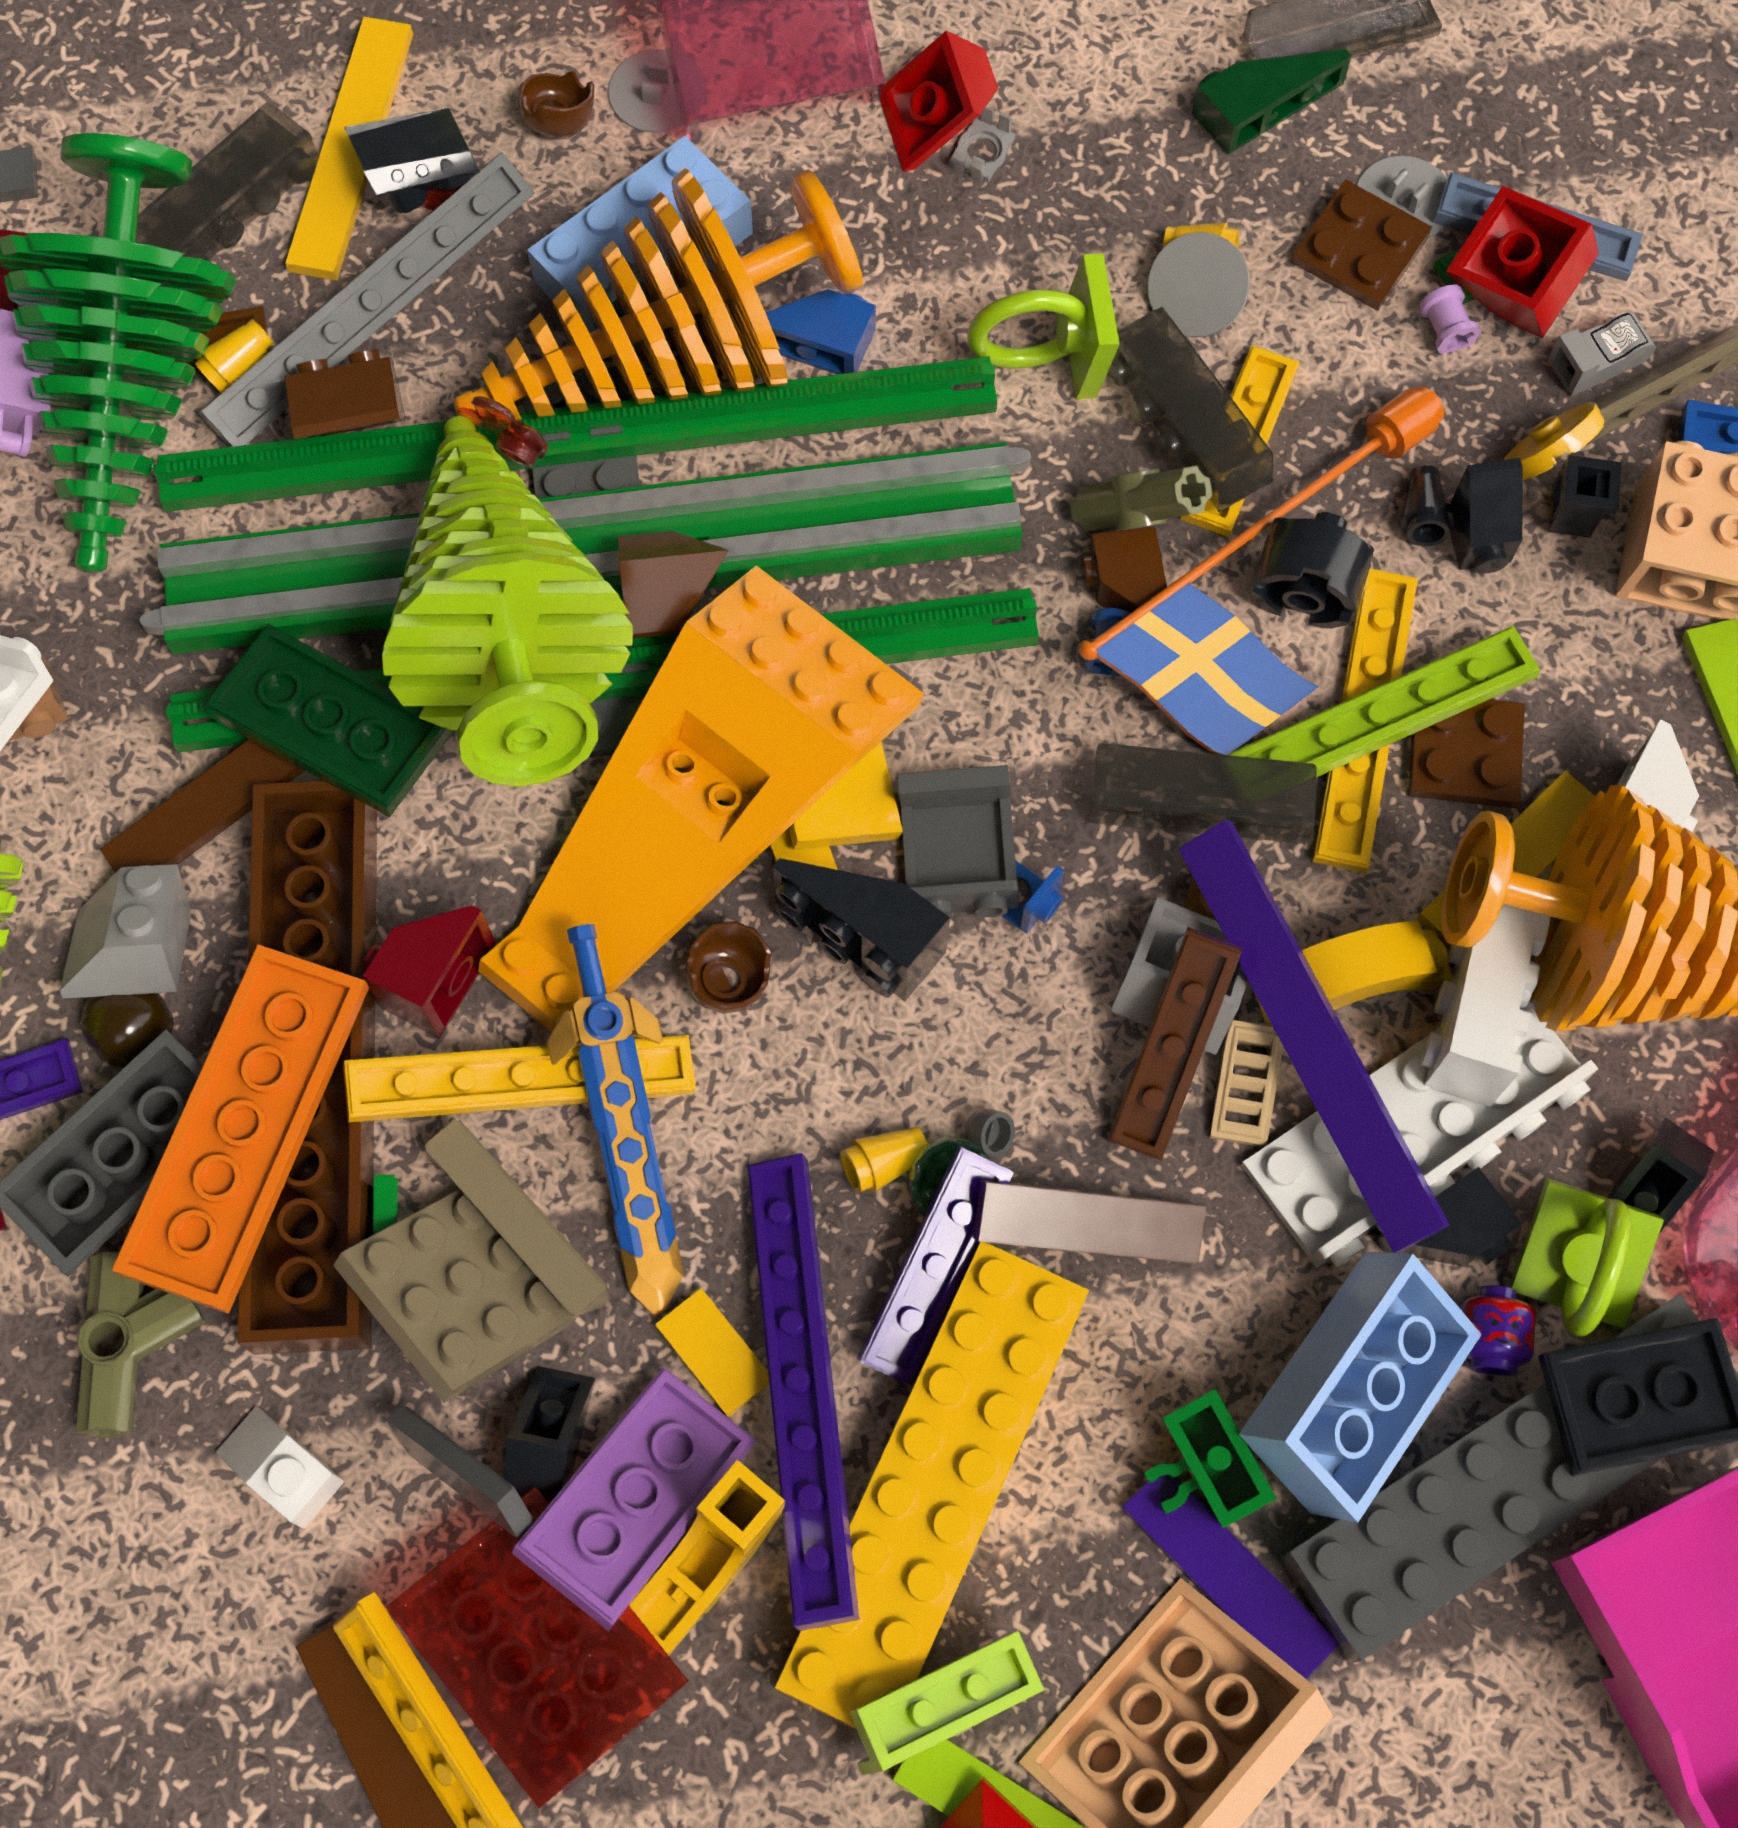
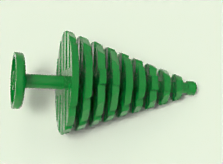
[0,133,237,573]

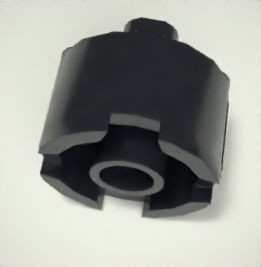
[1252,512,1374,629]

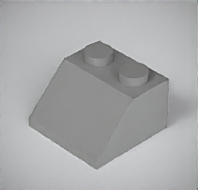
[60,864,190,999]
[1111,897,1248,1055]

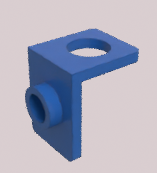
[1001,860,1064,934]

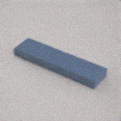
[1433,172,1642,281]

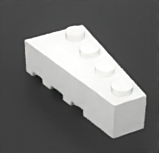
[1420,871,1550,1107]

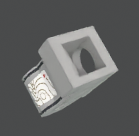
[1547,312,1656,397]

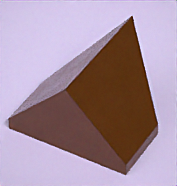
[618,531,729,639]

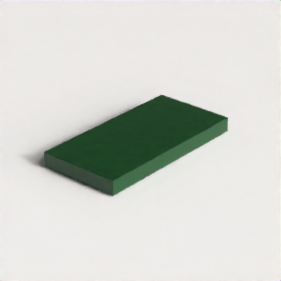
[202,623,453,818]

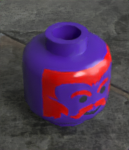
[1459,1286,1536,1376]

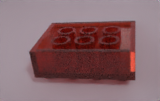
[386,1487,689,1815]

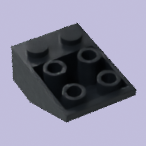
[772,858,950,1001]

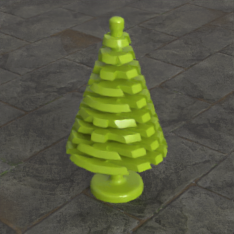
[382,415,633,787]

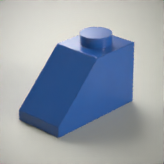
[766,289,876,374]

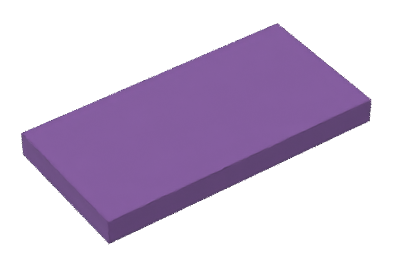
[512,1367,757,1631]

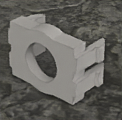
[949,107,1016,182]

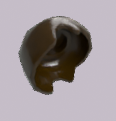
[80,993,174,1068]

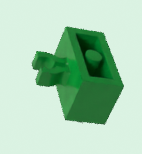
[1144,1389,1277,1528]

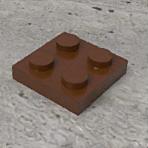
[1291,179,1432,311]
[1408,699,1525,809]

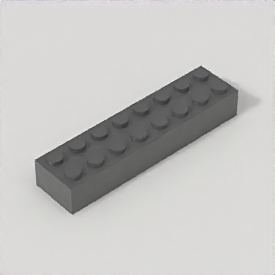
[1279,1294,1738,1664]

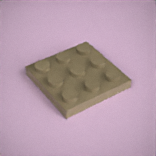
[333,1189,578,1403]

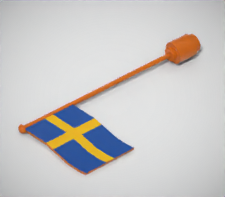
[1079,386,1444,757]

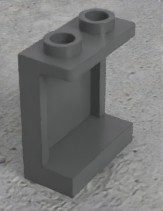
[898,765,1019,918]

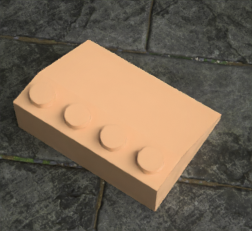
[1018,1578,1333,1828]

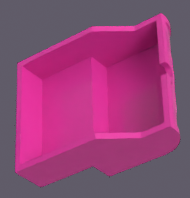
[1551,1466,1738,1828]

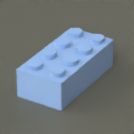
[527,136,753,333]
[1239,1252,1482,1523]

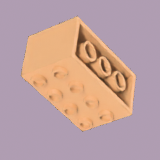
[1615,441,1738,621]

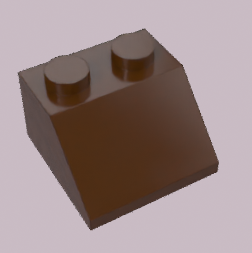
[285,349,406,440]

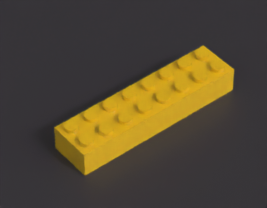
[775,1242,1090,1730]

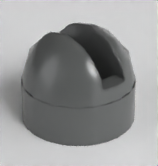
[964,1109,1015,1157]

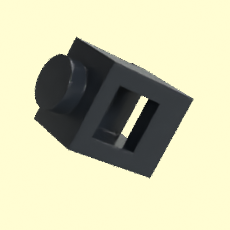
[1548,455,1622,538]

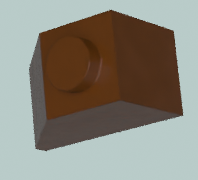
[1081,526,1167,613]

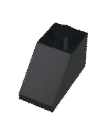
[1449,458,1523,573]
[1607,1117,1715,1234]
[1376,1167,1522,1267]
[503,1366,595,1505]

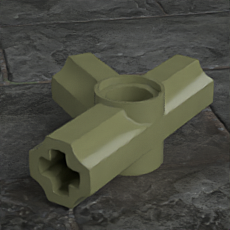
[1070,466,1212,532]
[76,1251,206,1438]

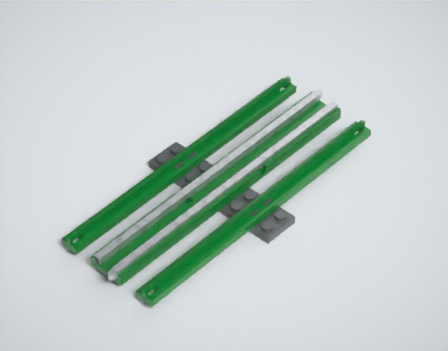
[140,356,1039,758]

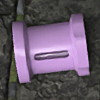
[1419,285,1481,354]

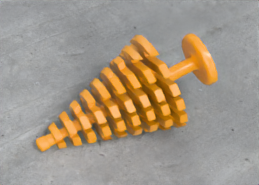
[454,168,864,424]
[1441,785,1738,1031]

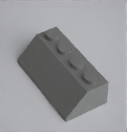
[0,1030,203,1277]

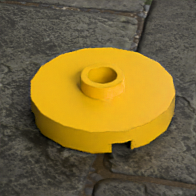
[1504,402,1605,480]

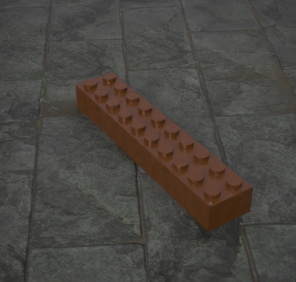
[238,781,377,1355]

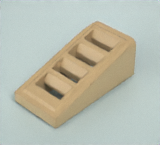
[1209,1020,1283,1148]

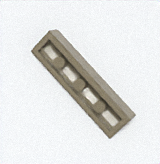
[1590,325,1738,443]
[425,1119,610,1316]

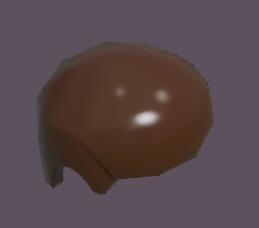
[518,71,595,139]
[685,921,772,1014]

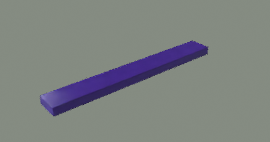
[1179,820,1450,1253]
[747,1153,860,1631]

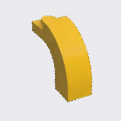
[1255,921,1453,1027]
[619,1460,785,1661]

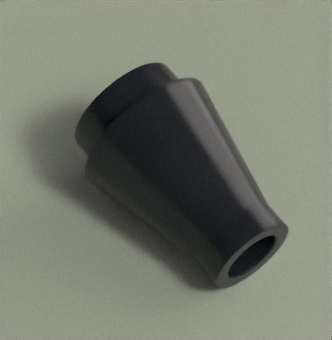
[1401,465,1455,547]

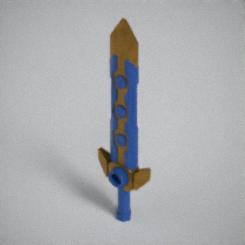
[547,924,683,1316]

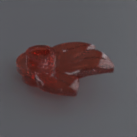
[457,396,549,467]

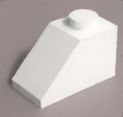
[216,1405,345,1529]

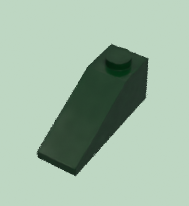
[1192,49,1352,155]

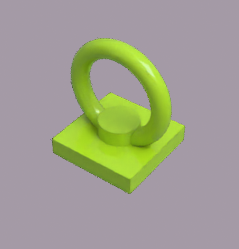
[967,254,1120,400]
[1509,1178,1664,1337]

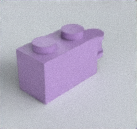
[0,309,50,457]

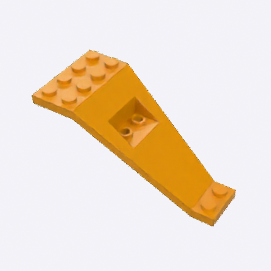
[478,566,924,1032]

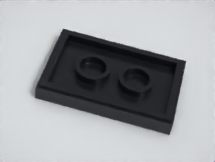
[1538,1318,1738,1477]

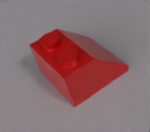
[1446,186,1599,338]

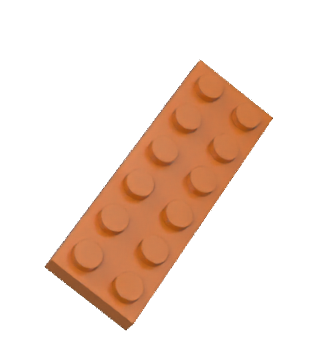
[112,944,369,1314]

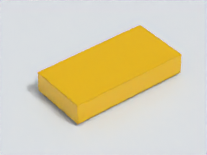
[655,1288,769,1418]

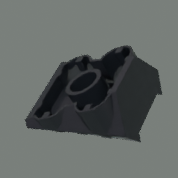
[344,108,480,213]

